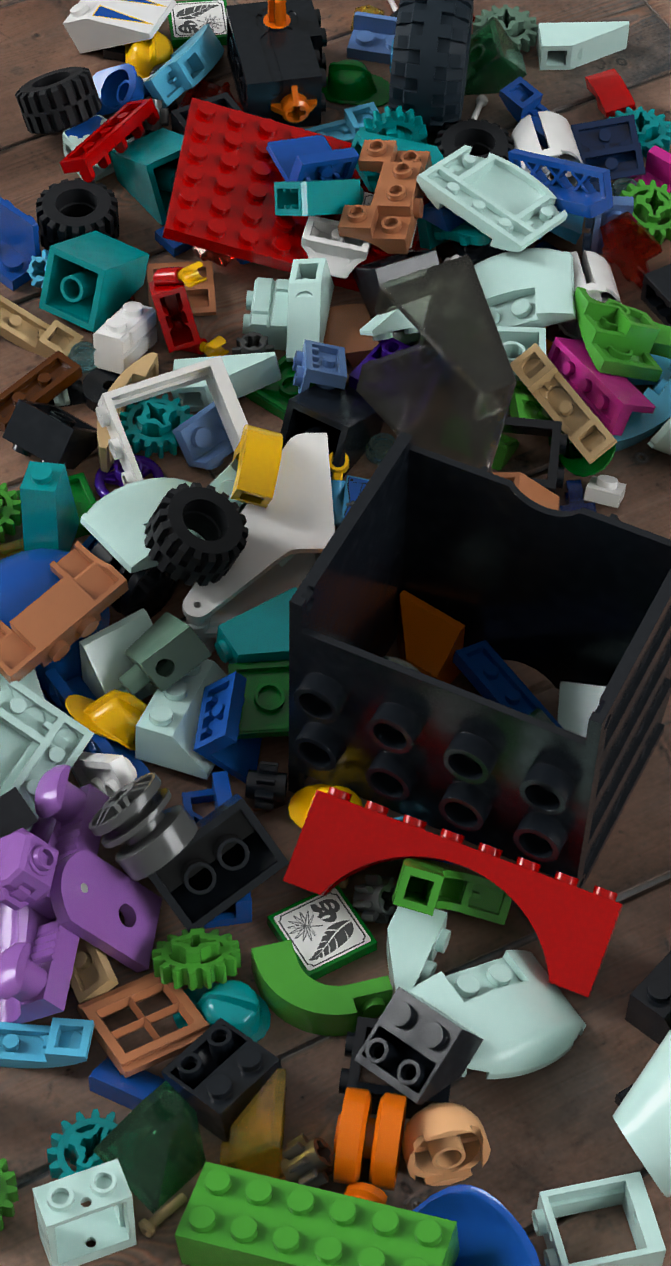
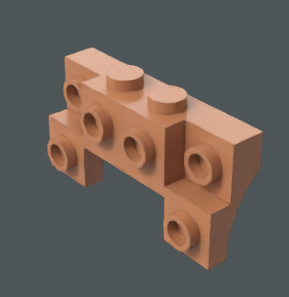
[338,139,432,255]
[0,541,129,683]

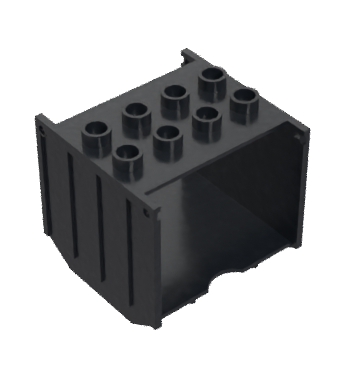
[288,431,671,889]

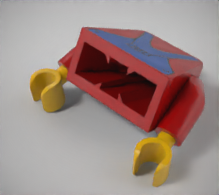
[148,261,229,357]

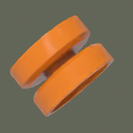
[333,1087,407,1191]

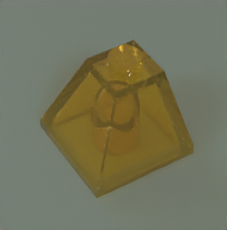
[220,1069,286,1179]

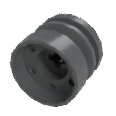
[89,773,198,881]

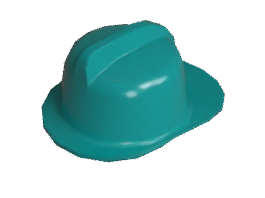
[173,980,271,1043]

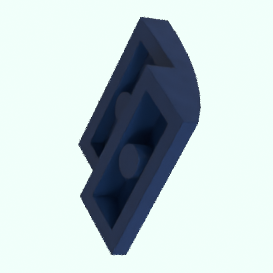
[571,114,646,181]

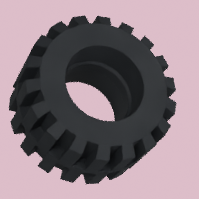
[15,67,102,134]
[435,119,515,161]
[36,178,120,250]
[144,482,248,586]

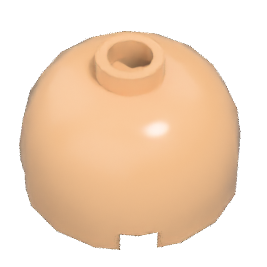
[401,1102,491,1186]

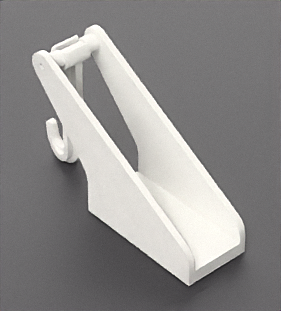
[182,433,335,652]

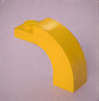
[231,424,283,508]

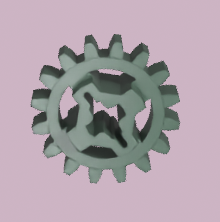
[472,4,538,57]

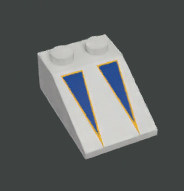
[63,0,177,54]

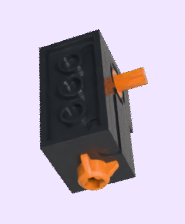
[226,0,327,127]

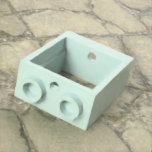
[32,1158,137,1266]
[532,1171,666,1266]

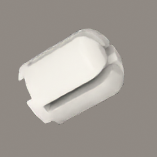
[511,110,584,186]
[557,250,621,340]

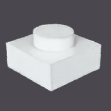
[583,475,627,508]

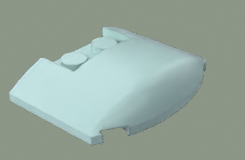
[416,145,568,252]
[455,248,576,328]
[80,477,205,574]
[0,680,95,831]
[408,950,586,1079]

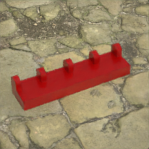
[59,98,160,183]

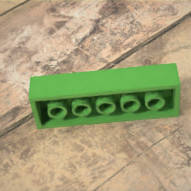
[175,1161,460,1266]

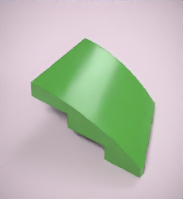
[574,287,663,382]

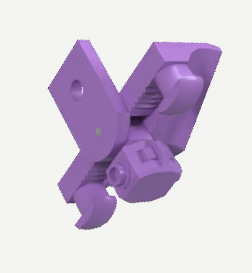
[0,764,162,1024]

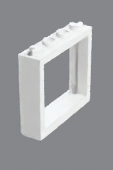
[95,355,248,485]

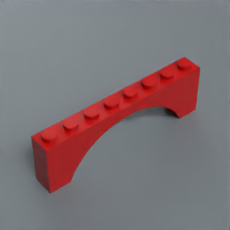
[283,786,623,997]

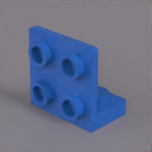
[266,135,360,181]
[0,197,41,291]
[193,671,262,784]

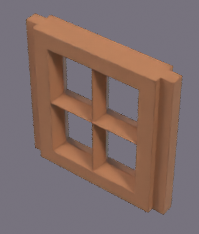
[77,972,209,1078]

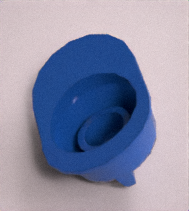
[92,63,150,116]

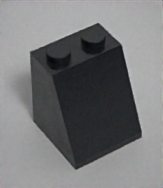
[352,250,455,348]
[280,385,388,479]

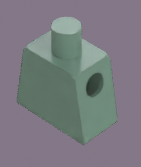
[118,612,212,695]

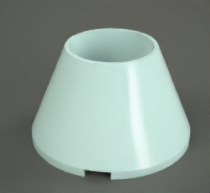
[613,1030,671,1198]

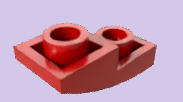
[585,68,636,118]

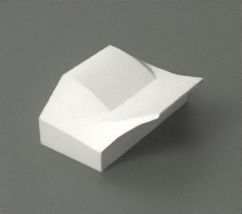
[301,216,371,279]

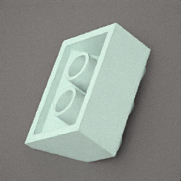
[135,659,227,780]

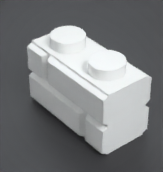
[93,301,157,374]

